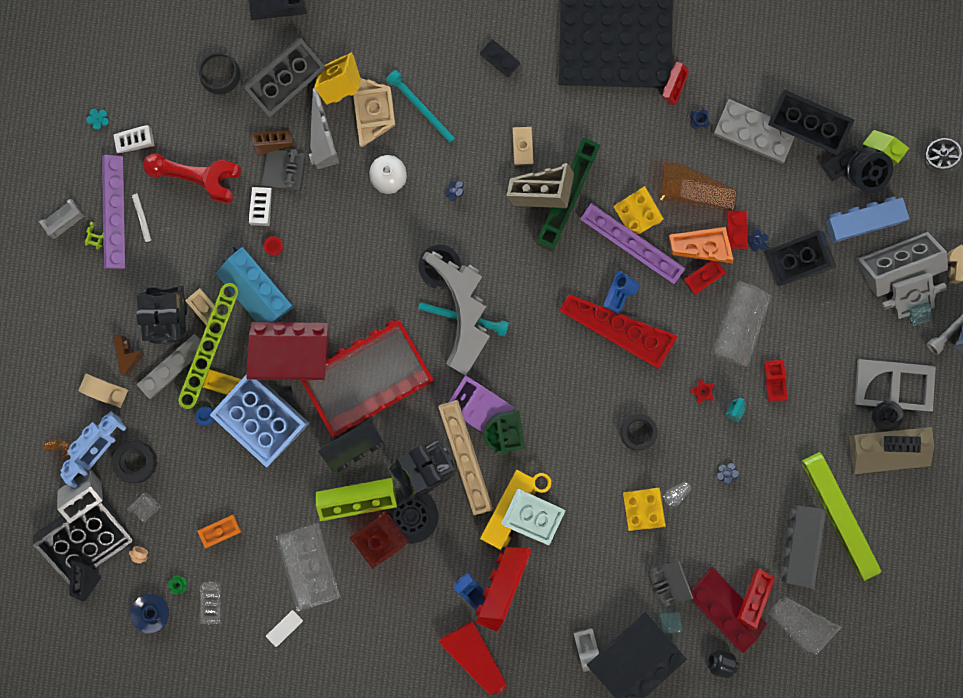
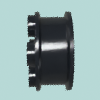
[847,147,894,193]
[419,245,461,289]

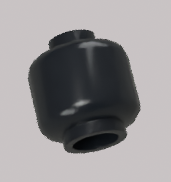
[707,650,738,678]

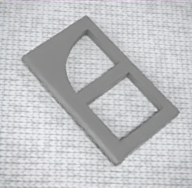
[855,359,936,412]

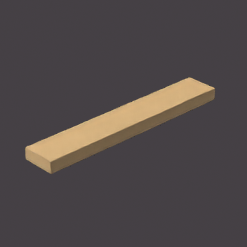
[438,400,493,515]

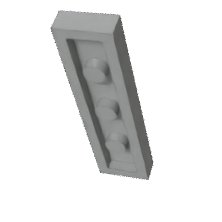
[137,334,209,399]

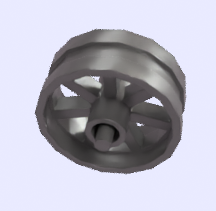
[926,138,962,175]

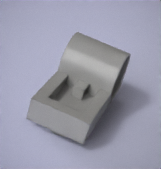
[573,628,599,672]

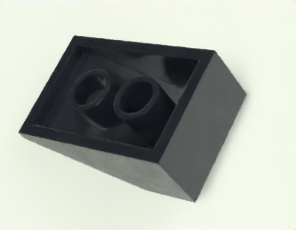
[765,230,837,287]

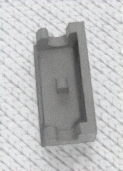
[39,199,85,239]

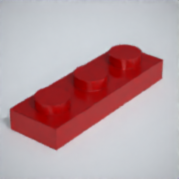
[737,568,775,630]

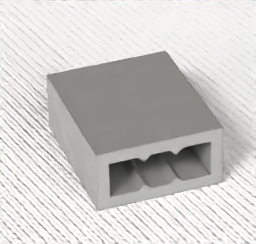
[57,469,103,523]

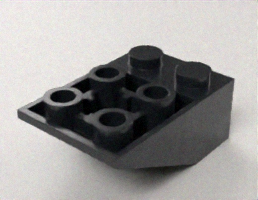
[249,0,307,20]

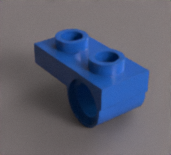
[603,271,639,314]

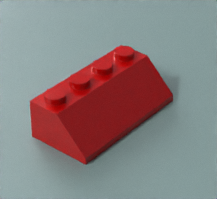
[475,547,532,632]

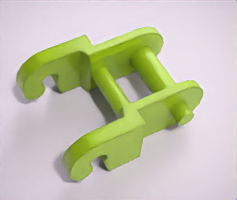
[84,222,103,250]

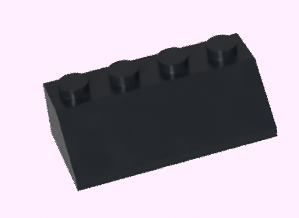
[768,90,855,155]

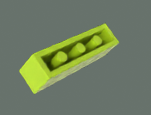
[316,478,397,521]

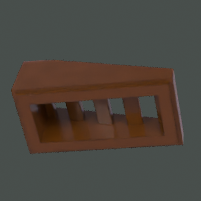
[251,130,294,156]

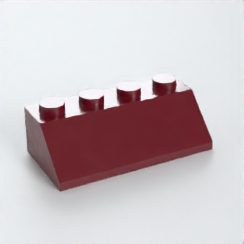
[690,567,767,654]

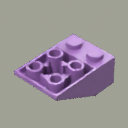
[448,376,514,433]

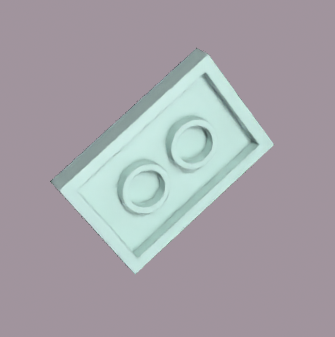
[501,489,566,545]

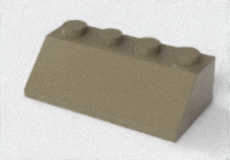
[849,427,934,474]

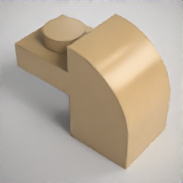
[947,245,963,284]
[78,373,128,408]

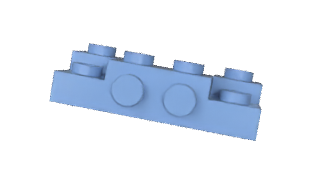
[60,411,126,489]

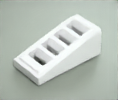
[114,125,155,153]
[249,187,272,226]

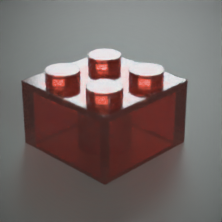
[349,510,409,569]

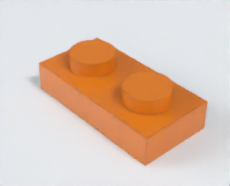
[198,514,242,549]

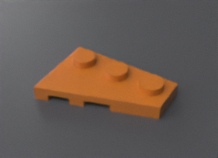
[669,227,733,264]

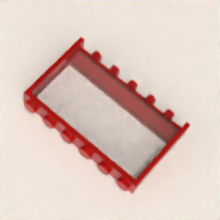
[301,320,434,438]

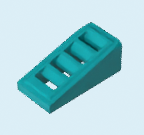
[725,398,746,423]

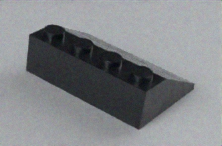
[33,495,134,586]
[587,612,687,698]

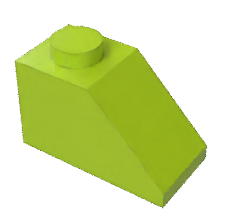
[862,130,910,167]

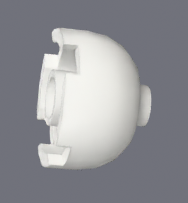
[369,155,407,194]

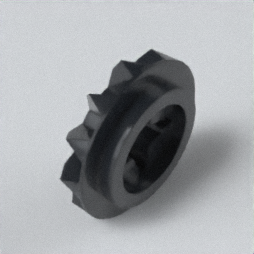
[871,400,904,431]

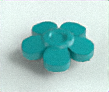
[86,109,109,130]

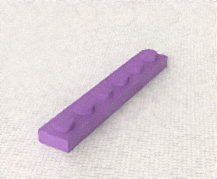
[102,155,125,269]
[580,203,685,284]

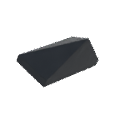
[69,559,101,602]

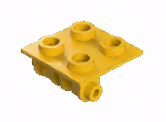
[614,186,664,235]
[623,488,666,531]

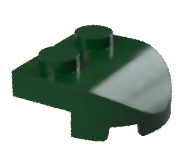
[484,410,525,454]

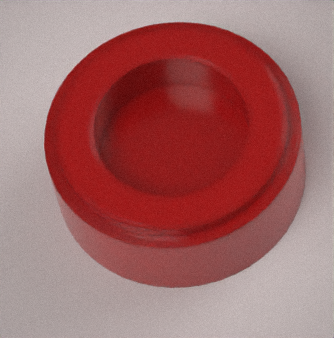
[264,236,283,256]

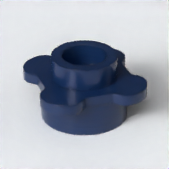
[690,110,710,129]

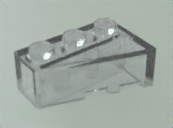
[767,598,842,655]

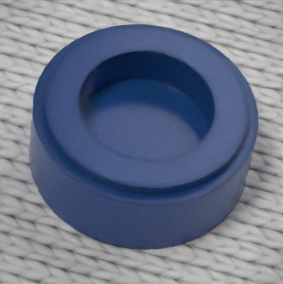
[195,406,215,426]

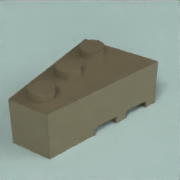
[506,163,574,208]

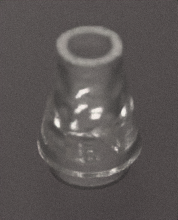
[662,481,692,508]

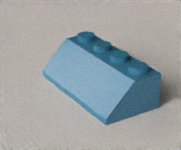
[216,247,294,322]

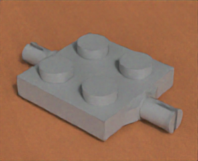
[881,273,947,319]

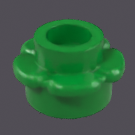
[168,575,187,595]

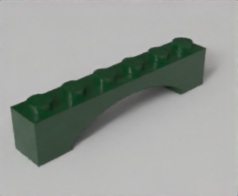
[536,137,601,252]

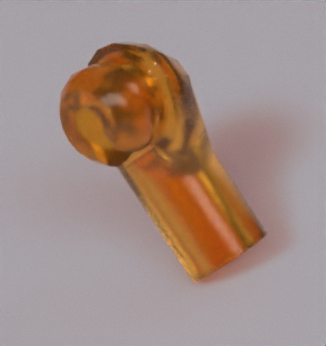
[43,439,72,455]

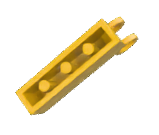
[480,470,551,550]

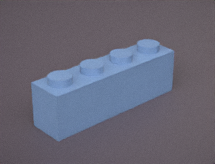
[825,196,909,243]

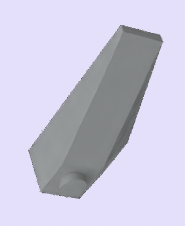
[309,88,339,169]

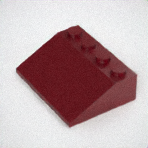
[246,322,330,380]

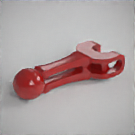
[143,154,242,203]

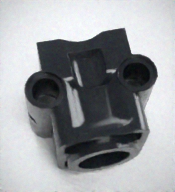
[136,286,187,344]
[389,439,456,502]

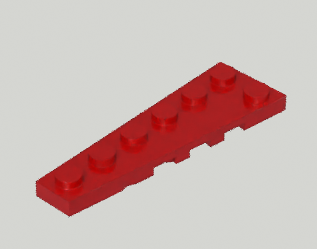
[559,294,678,369]

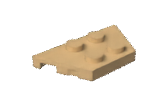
[353,78,395,147]

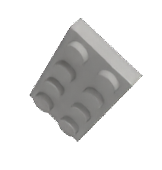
[713,99,795,164]

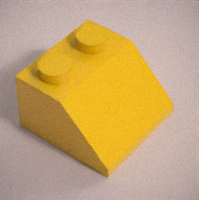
[314,52,361,105]

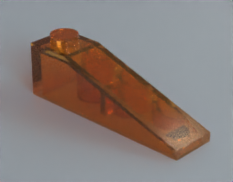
[659,162,736,210]

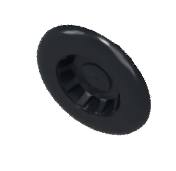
[385,491,439,544]

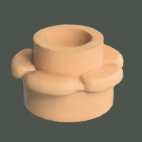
[129,546,148,563]

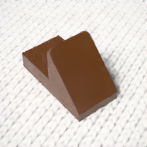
[113,336,144,376]

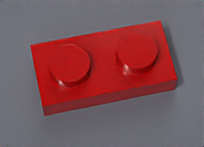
[663,62,689,106]
[726,211,748,250]
[683,261,726,296]

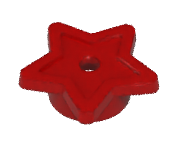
[690,379,715,404]

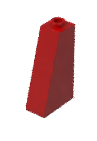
[439,620,507,695]

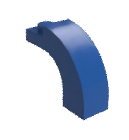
[453,573,485,611]

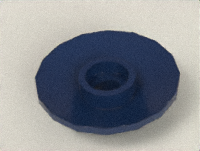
[130,594,169,633]

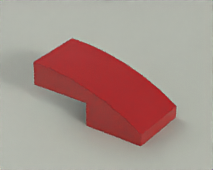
[764,360,788,402]

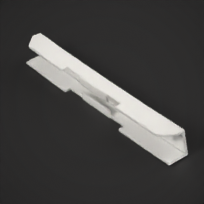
[132,193,151,242]

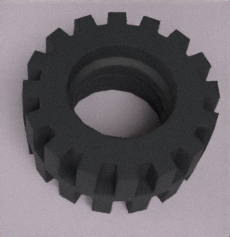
[884,436,921,453]

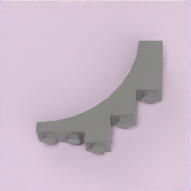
[422,251,490,376]

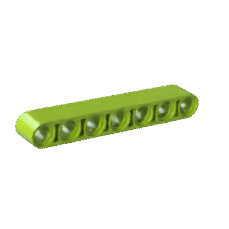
[178,282,239,409]
[801,452,881,582]

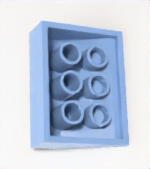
[210,375,310,467]

